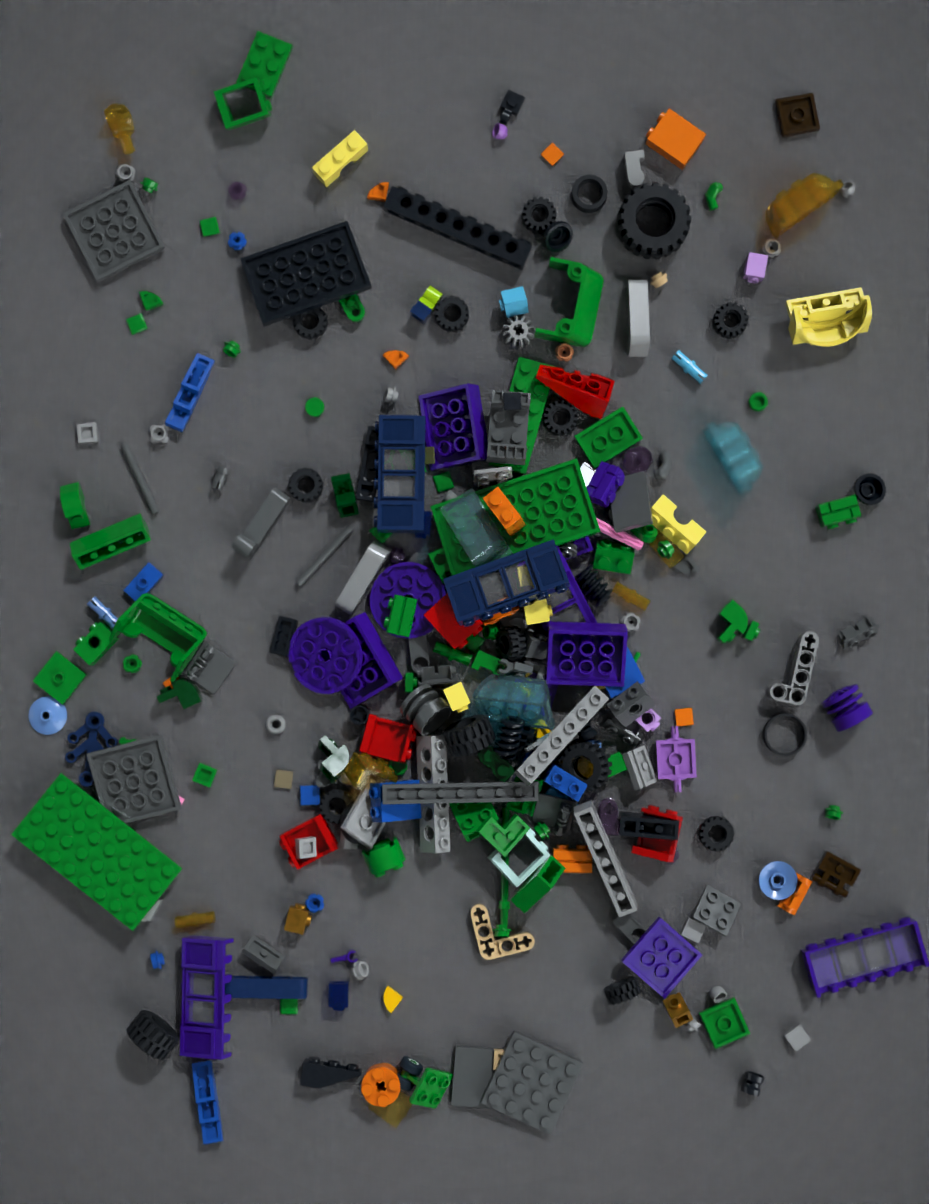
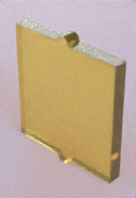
[368,1084,412,1128]

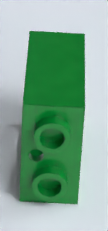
[213,77,273,131]

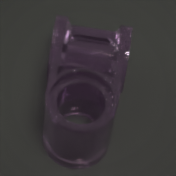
[599,798,619,836]

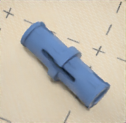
[87,596,118,629]

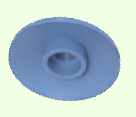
[29,696,67,735]
[759,861,798,900]

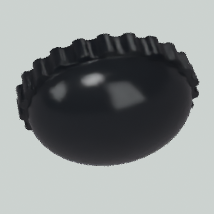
[543,221,573,253]
[853,473,887,506]

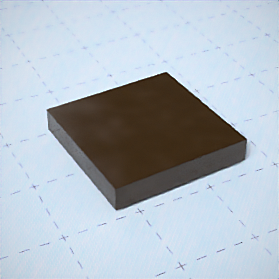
[775,92,820,138]

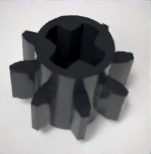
[519,721,537,747]

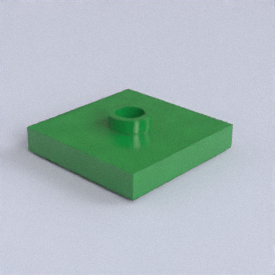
[33,651,88,705]
[699,997,750,1049]

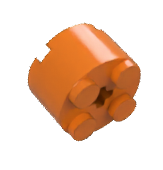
[361,1063,401,1107]

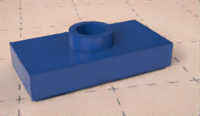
[123,562,164,601]

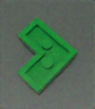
[476,814,530,857]

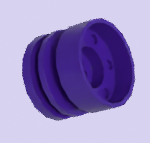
[821,684,873,732]

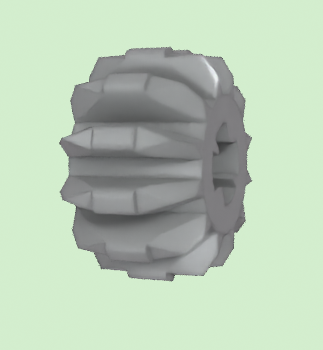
[502,315,535,348]

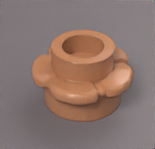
[555,343,574,362]

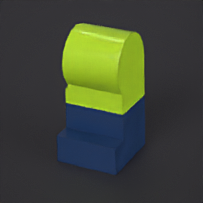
[410,285,443,324]

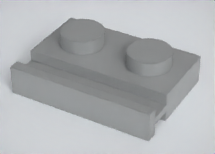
[622,745,657,790]

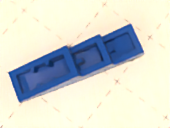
[165,353,215,433]
[192,1060,224,1145]

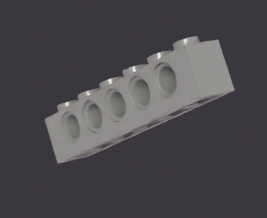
[514,686,609,786]
[416,735,450,853]
[574,800,637,917]

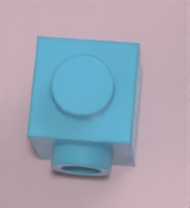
[499,286,529,318]

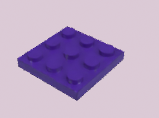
[621,917,702,999]

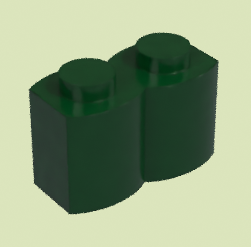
[478,745,514,782]

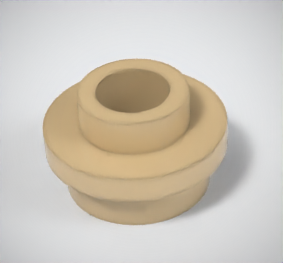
[650,272,668,289]

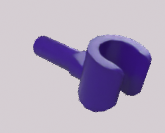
[331,950,358,963]

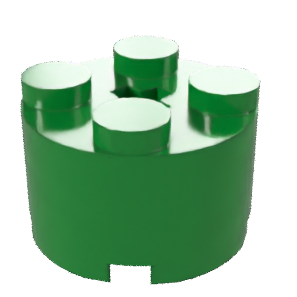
[361,837,406,878]

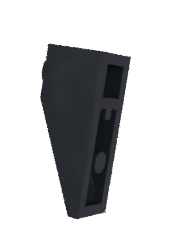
[618,811,680,840]

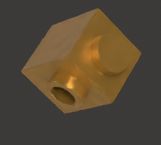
[284,903,312,935]
[663,992,693,1028]

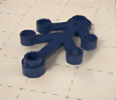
[65,712,118,787]

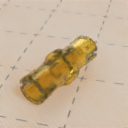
[612,581,651,611]
[175,911,216,929]

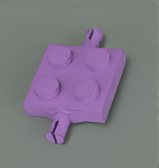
[655,726,697,792]

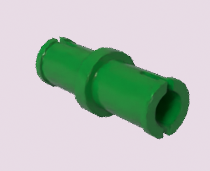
[433,641,473,666]

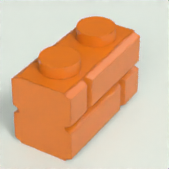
[553,844,592,873]

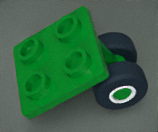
[397,1056,453,1109]

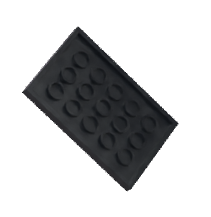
[240,221,372,327]

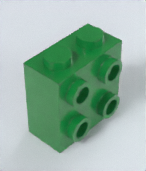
[449,802,502,842]

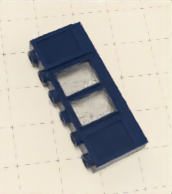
[374,415,426,533]
[443,539,571,627]

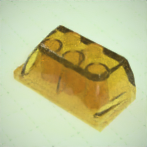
[766,172,844,239]

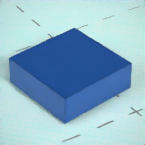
[300,785,320,805]

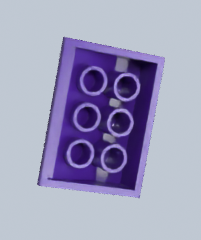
[419,383,488,471]
[322,612,403,709]
[546,621,628,687]

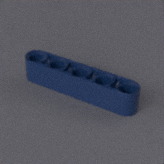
[213,976,308,999]

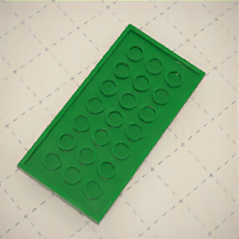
[430,458,601,576]
[11,773,183,931]

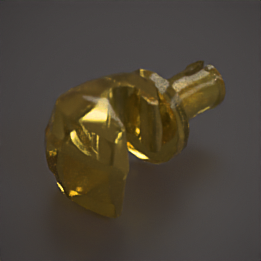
[104,103,135,154]

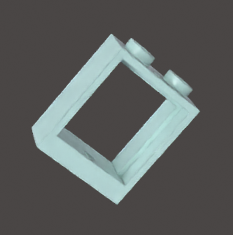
[487,828,550,887]

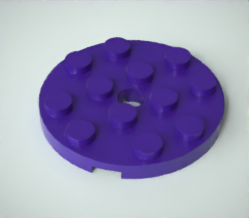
[370,562,446,639]
[289,617,363,694]

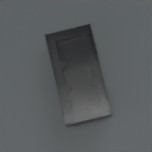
[269,616,299,658]

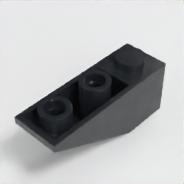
[299,1056,362,1089]

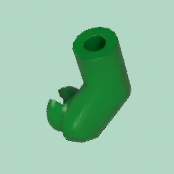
[705,182,723,211]

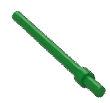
[498,808,510,925]

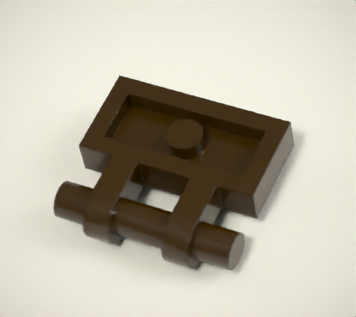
[811,851,861,898]

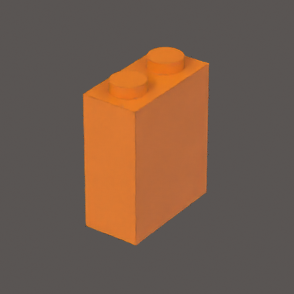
[645,108,706,170]
[482,487,526,537]

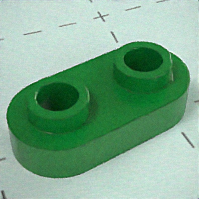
[338,294,365,322]
[630,524,658,543]

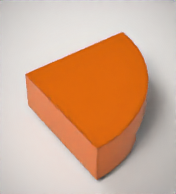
[367,182,389,202]
[383,350,409,370]

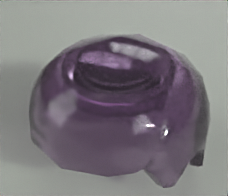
[622,446,653,474]

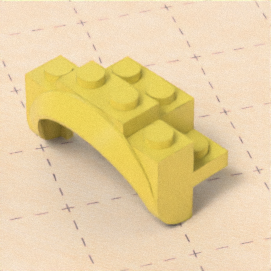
[785,287,872,347]

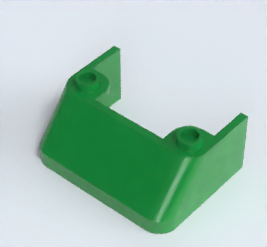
[534,257,604,347]
[108,593,207,682]

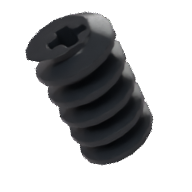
[575,564,613,608]
[493,716,525,760]

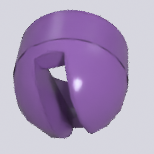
[492,123,508,140]

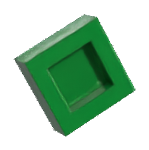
[742,620,760,641]
[405,673,417,692]
[192,762,218,788]

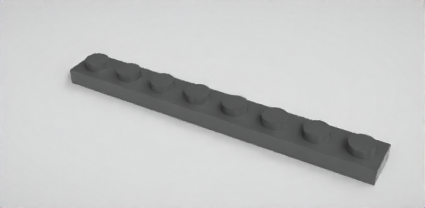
[382,781,539,804]

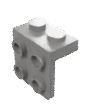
[472,461,512,488]

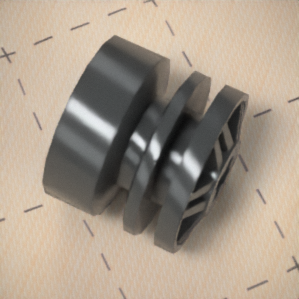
[400,684,452,736]

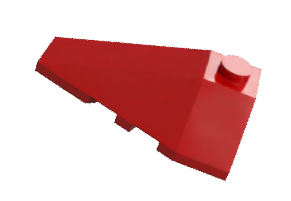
[535,364,615,419]

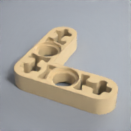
[471,903,535,960]

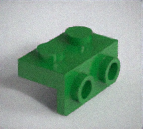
[593,539,635,574]

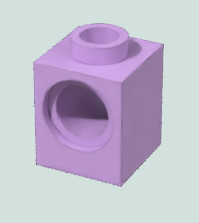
[743,252,768,284]
[635,708,661,732]

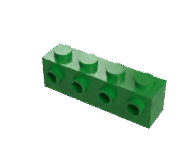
[70,513,151,570]

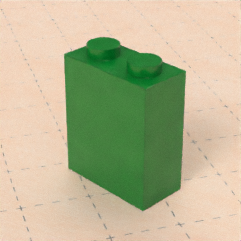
[511,855,566,914]

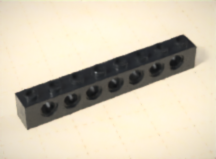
[383,186,532,271]

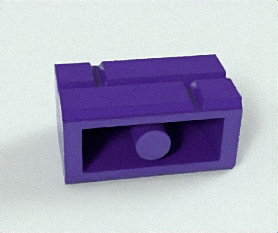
[587,461,625,508]

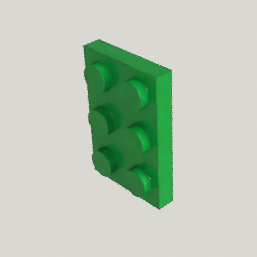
[236,31,293,99]
[574,407,643,469]

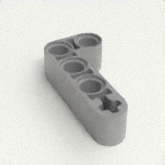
[627,280,650,357]
[334,540,392,616]
[767,631,819,705]

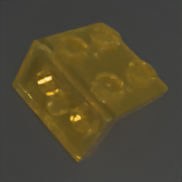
[344,752,398,790]

